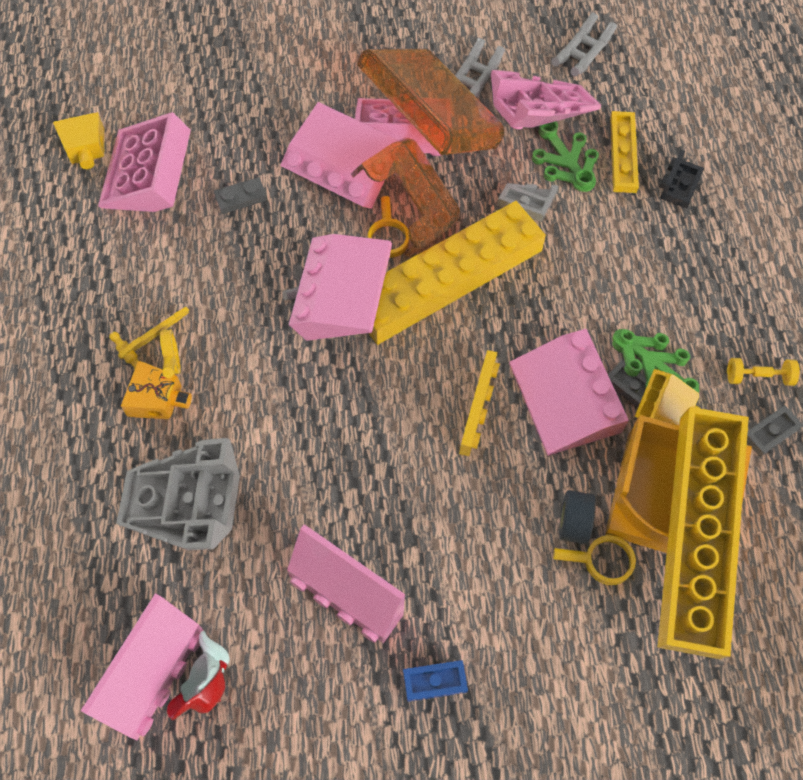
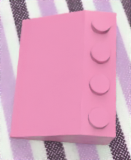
[355,98,450,156]
[280,102,402,209]
[98,112,191,212]
[289,234,392,341]
[509,329,629,456]
[287,524,405,644]
[81,593,204,740]

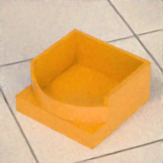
[605,415,752,553]

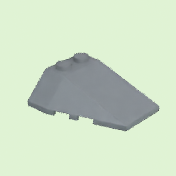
[116,438,240,550]

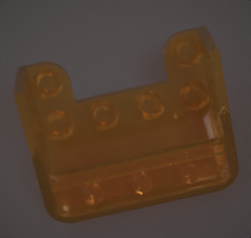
[351,138,460,256]

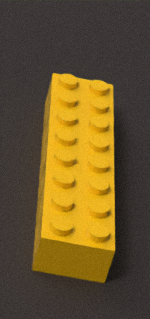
[369,200,546,345]
[657,407,749,659]

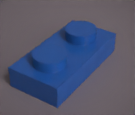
[403,660,468,702]

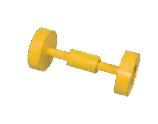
[727,358,800,386]

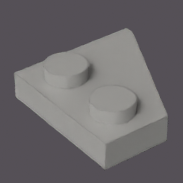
[497,183,559,222]

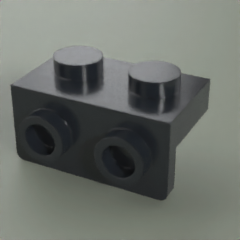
[659,150,704,209]

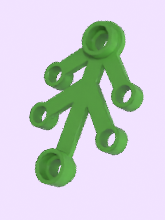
[532,121,599,192]
[612,329,699,393]

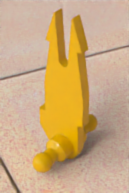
[109,307,189,370]

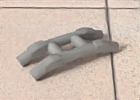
[551,12,617,76]
[442,38,505,105]

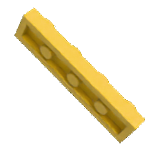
[610,111,639,193]
[459,350,500,457]

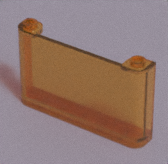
[356,48,504,155]

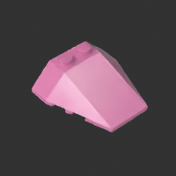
[491,70,601,129]

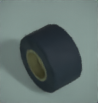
[559,490,596,544]

